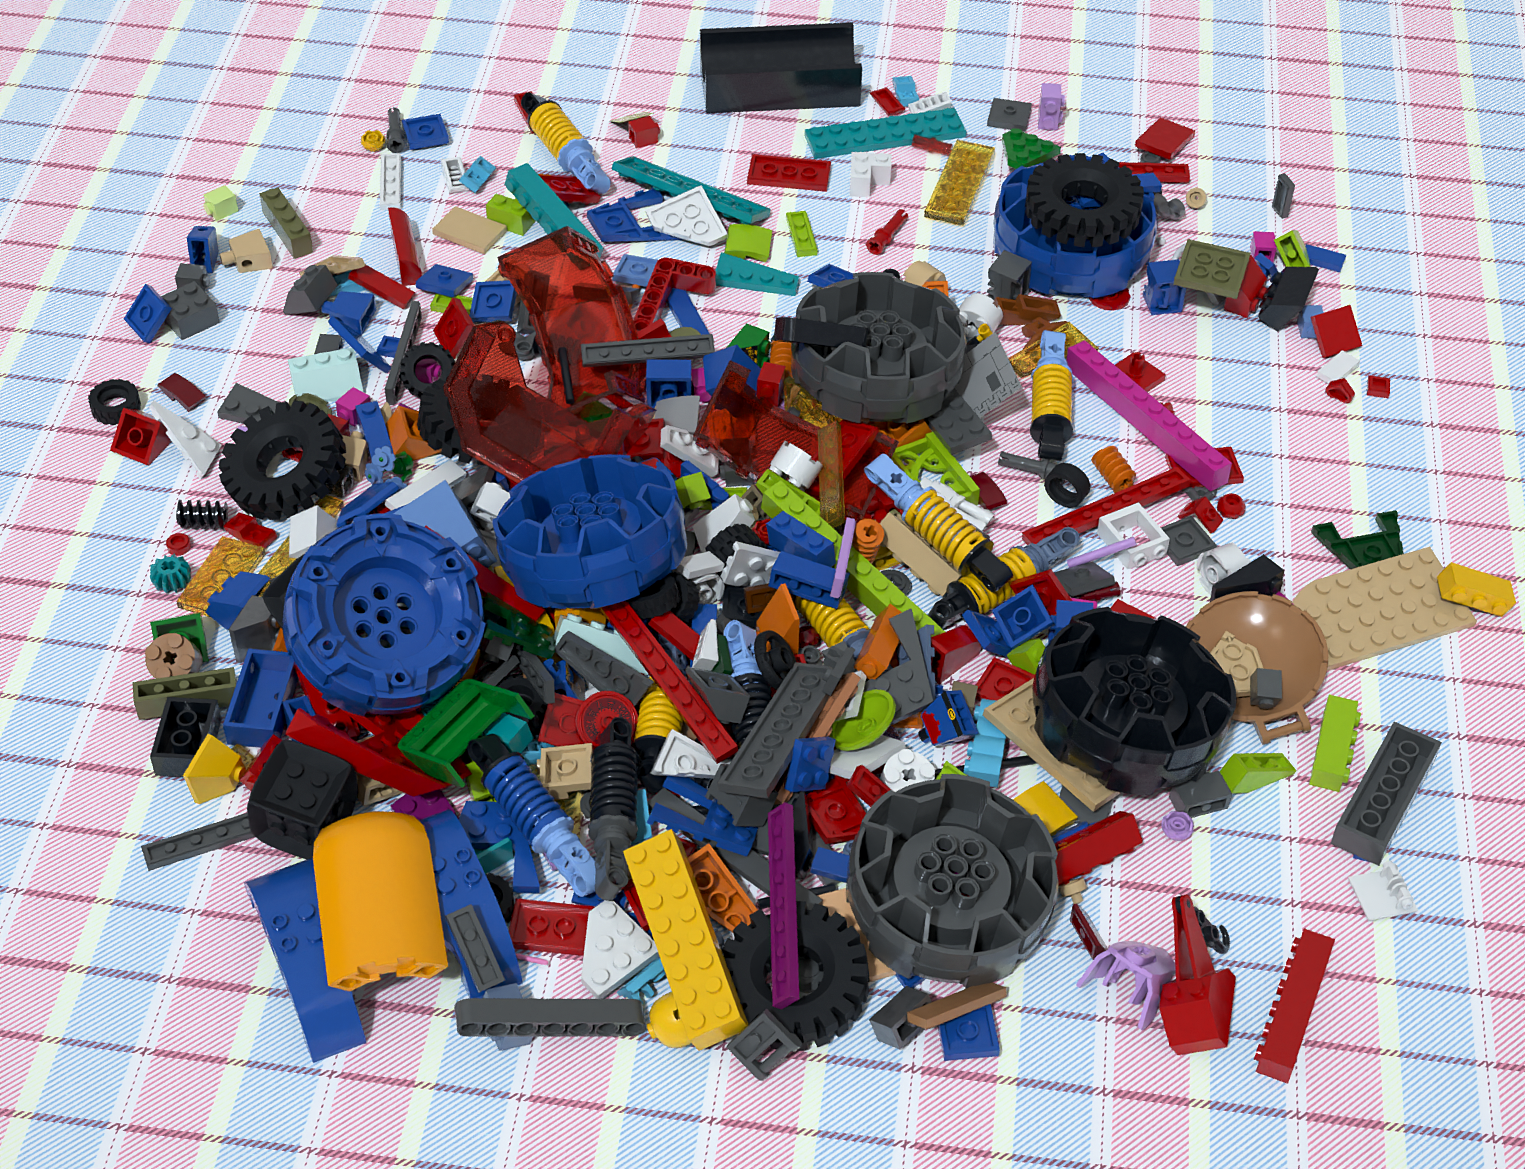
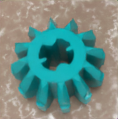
[150,553,191,594]

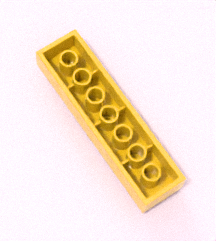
[623,829,748,1051]

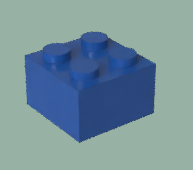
[646,360,692,410]

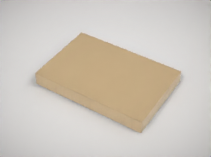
[432,206,507,254]

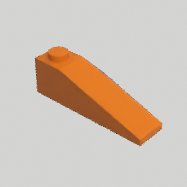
[688,843,758,933]

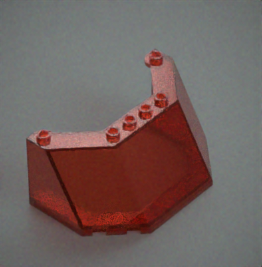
[497,226,647,425]
[443,320,657,483]
[692,360,899,521]

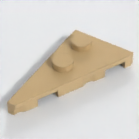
[299,255,366,276]

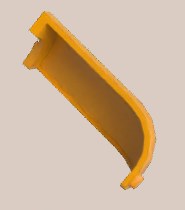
[313,811,448,992]

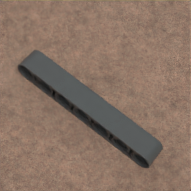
[454,998,646,1037]

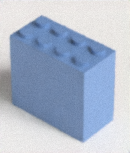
[393,480,497,568]

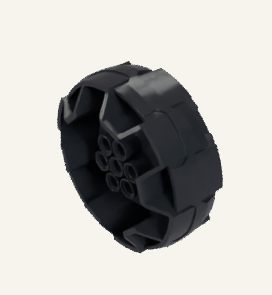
[1032,607,1237,795]

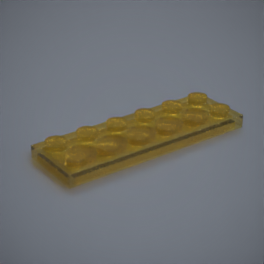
[924,140,995,226]

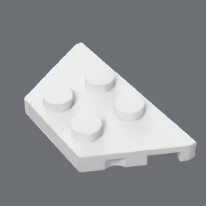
[721,541,780,587]

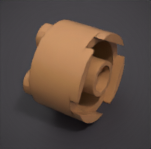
[145,633,203,679]

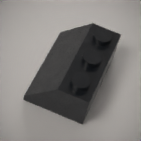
[1258,267,1319,332]

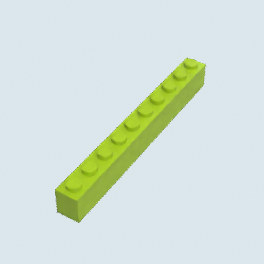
[761,480,945,637]

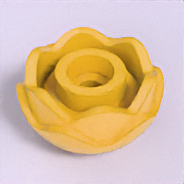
[361,130,385,152]

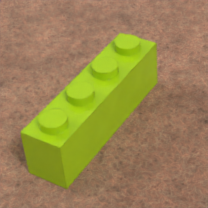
[1309,694,1361,792]

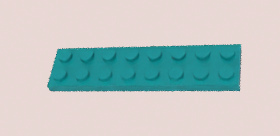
[804,108,966,159]
[611,156,771,225]

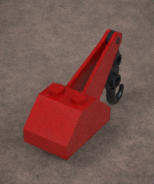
[1159,894,1236,1056]

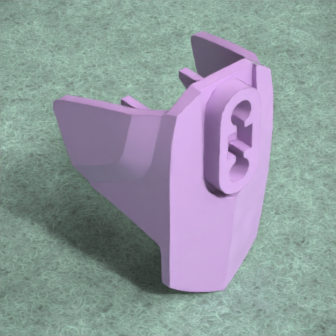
[1076,941,1176,1030]

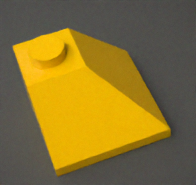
[183,734,246,804]

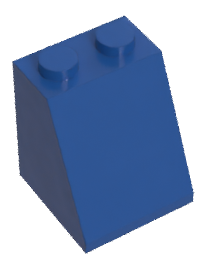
[703,345,761,418]

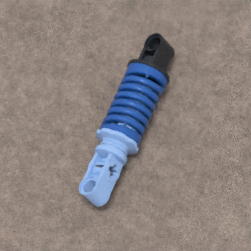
[467,733,596,897]

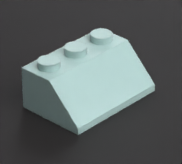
[288,348,363,402]

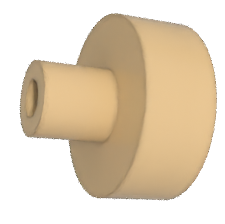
[1186,188,1207,208]
[1059,877,1087,904]

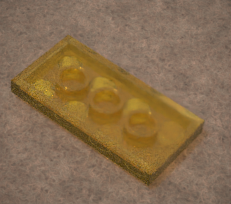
[176,536,266,617]

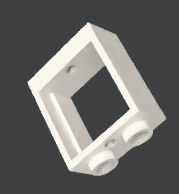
[1097,502,1170,570]

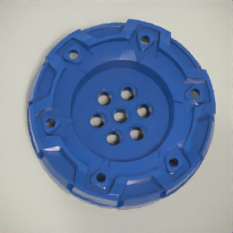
[993,155,1158,298]
[493,454,687,609]
[283,514,485,716]

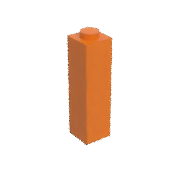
[853,603,902,680]

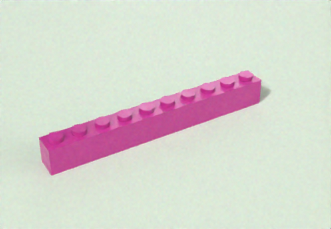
[1066,340,1232,492]

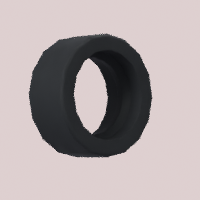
[1044,463,1091,508]

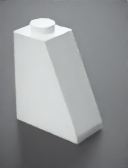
[693,494,755,553]

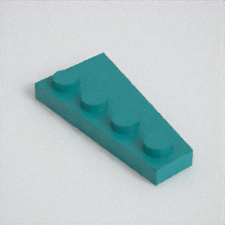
[715,252,799,296]

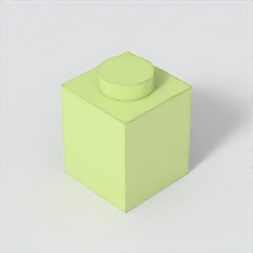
[203,185,238,221]

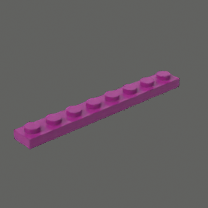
[768,802,800,1009]

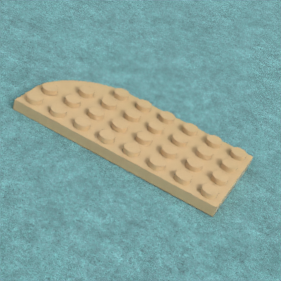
[1292,546,1477,671]

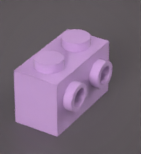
[1038,83,1065,130]

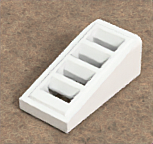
[908,91,951,114]
[441,156,469,193]
[692,619,719,671]

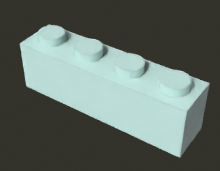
[554,613,648,675]

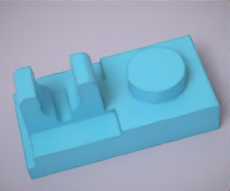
[617,957,666,1005]

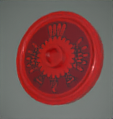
[576,691,638,750]

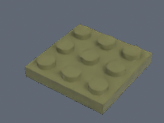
[1173,239,1251,299]

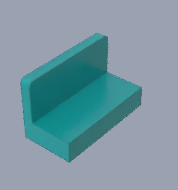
[474,837,513,874]

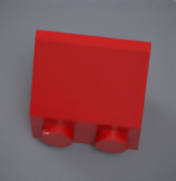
[1224,255,1267,318]
[110,408,170,465]

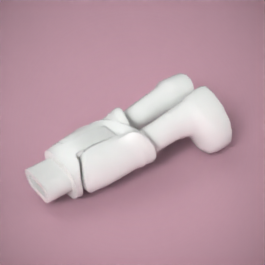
[920,476,995,531]

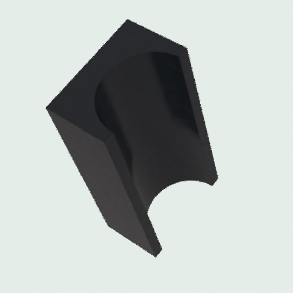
[700,22,862,114]

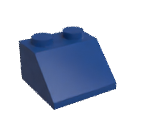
[205,571,270,631]

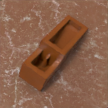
[993,294,1061,325]

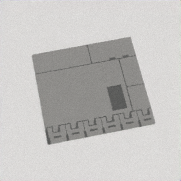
[955,332,1022,418]

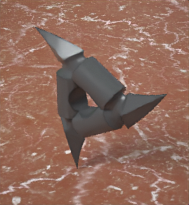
[1181,486,1218,501]

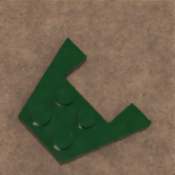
[1311,510,1404,569]
[483,592,555,659]

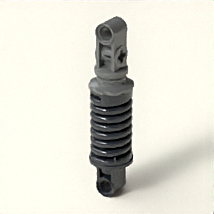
[588,717,640,901]

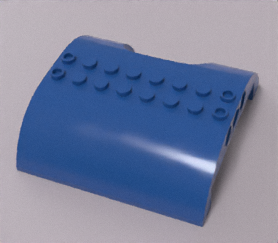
[244,809,523,1063]

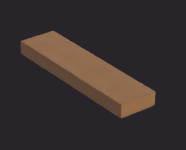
[907,982,1006,1030]

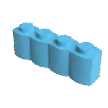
[964,699,1006,788]

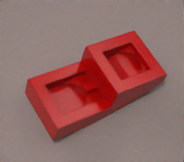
[223,512,277,551]

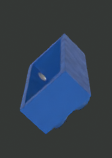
[223,649,299,748]

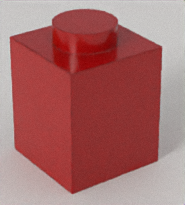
[628,116,660,149]

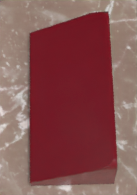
[1070,903,1108,960]

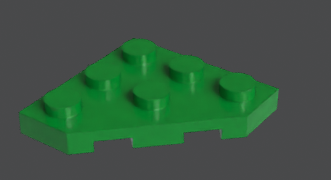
[1001,128,1061,169]

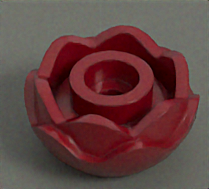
[799,626,820,648]

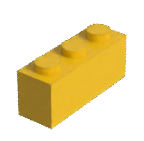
[1437,562,1516,617]

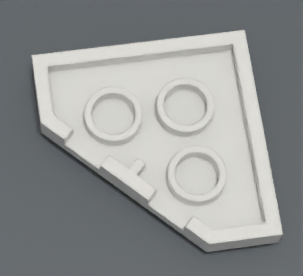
[645,185,728,246]
[581,900,659,999]

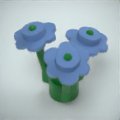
[365,446,413,496]

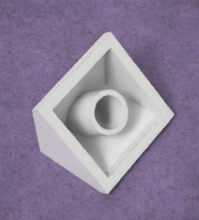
[289,505,337,558]

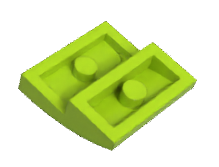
[724,224,772,263]

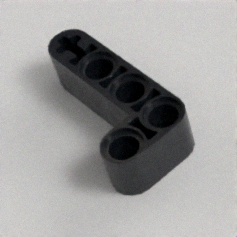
[773,317,868,348]

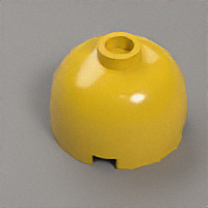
[647,991,691,1048]

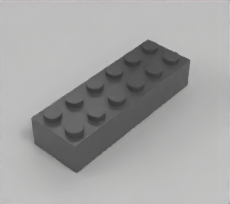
[1330,721,1442,866]

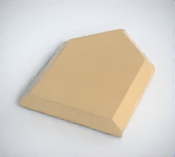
[1210,631,1264,697]

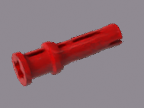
[866,209,908,255]

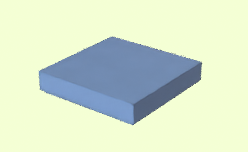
[612,254,658,287]

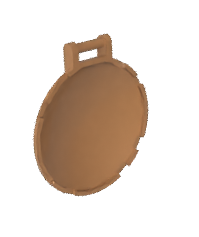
[1185,591,1328,745]

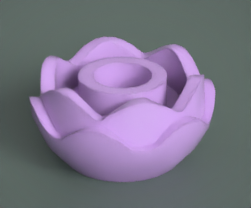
[1162,811,1194,841]

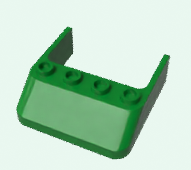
[398,679,534,788]

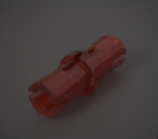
[911,134,953,156]

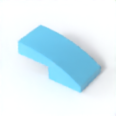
[892,76,919,106]
[459,156,496,193]

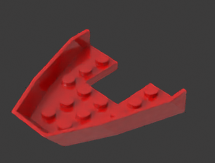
[285,708,472,797]

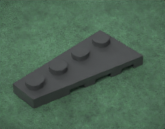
[217,383,280,424]
[555,631,654,708]

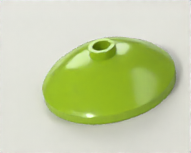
[828,690,896,751]

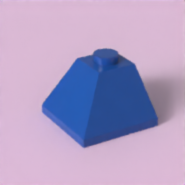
[992,585,1054,649]

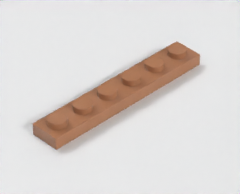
[774,672,861,805]

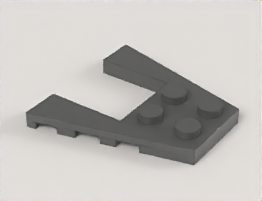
[822,608,933,726]

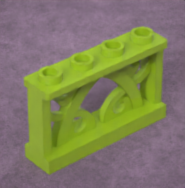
[886,432,980,509]

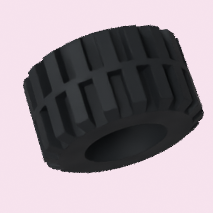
[400,342,456,399]
[705,524,767,586]
[496,675,548,740]

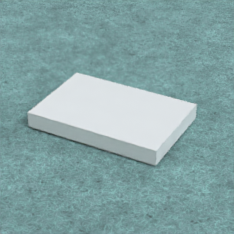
[829,735,906,779]

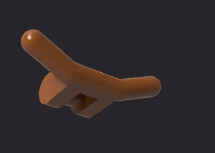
[1021,317,1069,355]

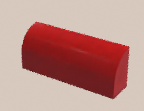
[388,207,422,286]

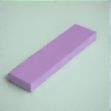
[830,518,856,598]

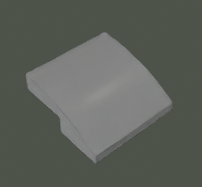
[655,396,700,435]

